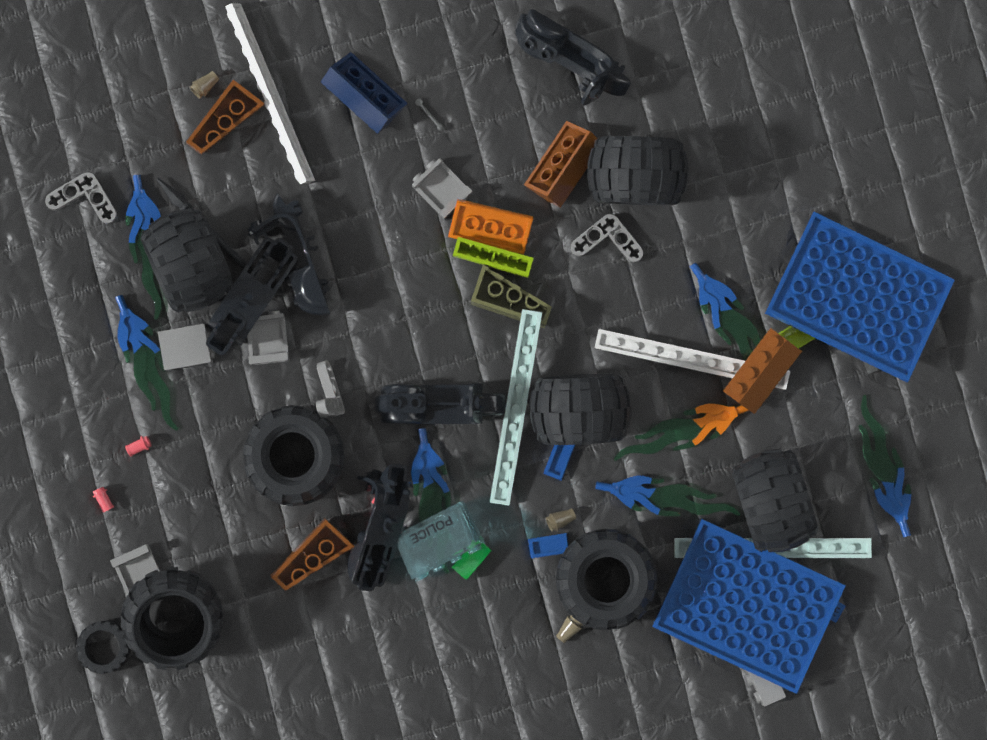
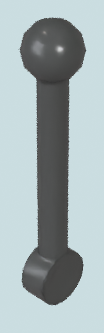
[415,99,445,131]

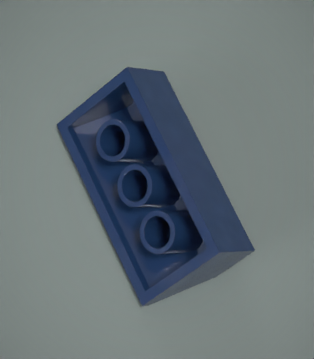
[321,52,408,134]

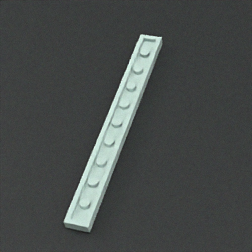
[490,309,542,506]
[674,538,872,558]

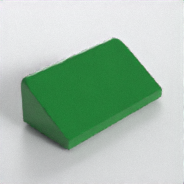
[452,538,492,580]

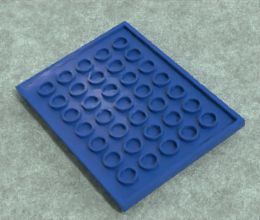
[765,212,954,382]
[652,519,845,694]

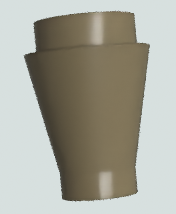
[190,71,219,99]
[546,508,576,532]
[556,615,583,643]

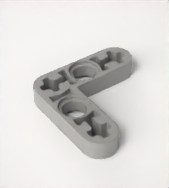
[45,172,117,224]
[571,214,643,263]
[316,360,345,418]

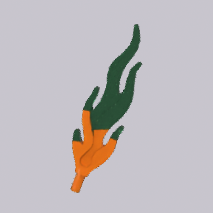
[614,404,749,461]

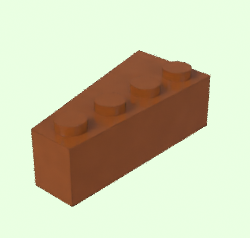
[186,80,265,155]
[271,518,354,591]

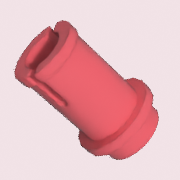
[125,436,152,457]
[93,487,114,513]

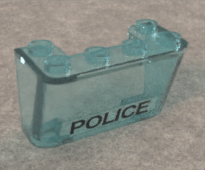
[397,500,485,581]

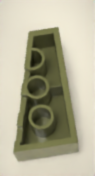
[471,264,552,329]

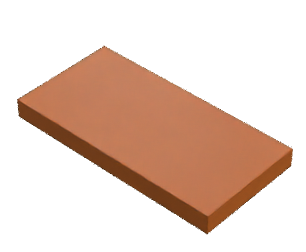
[448,199,533,255]

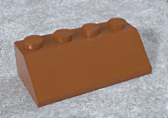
[524,121,598,208]
[723,328,802,414]

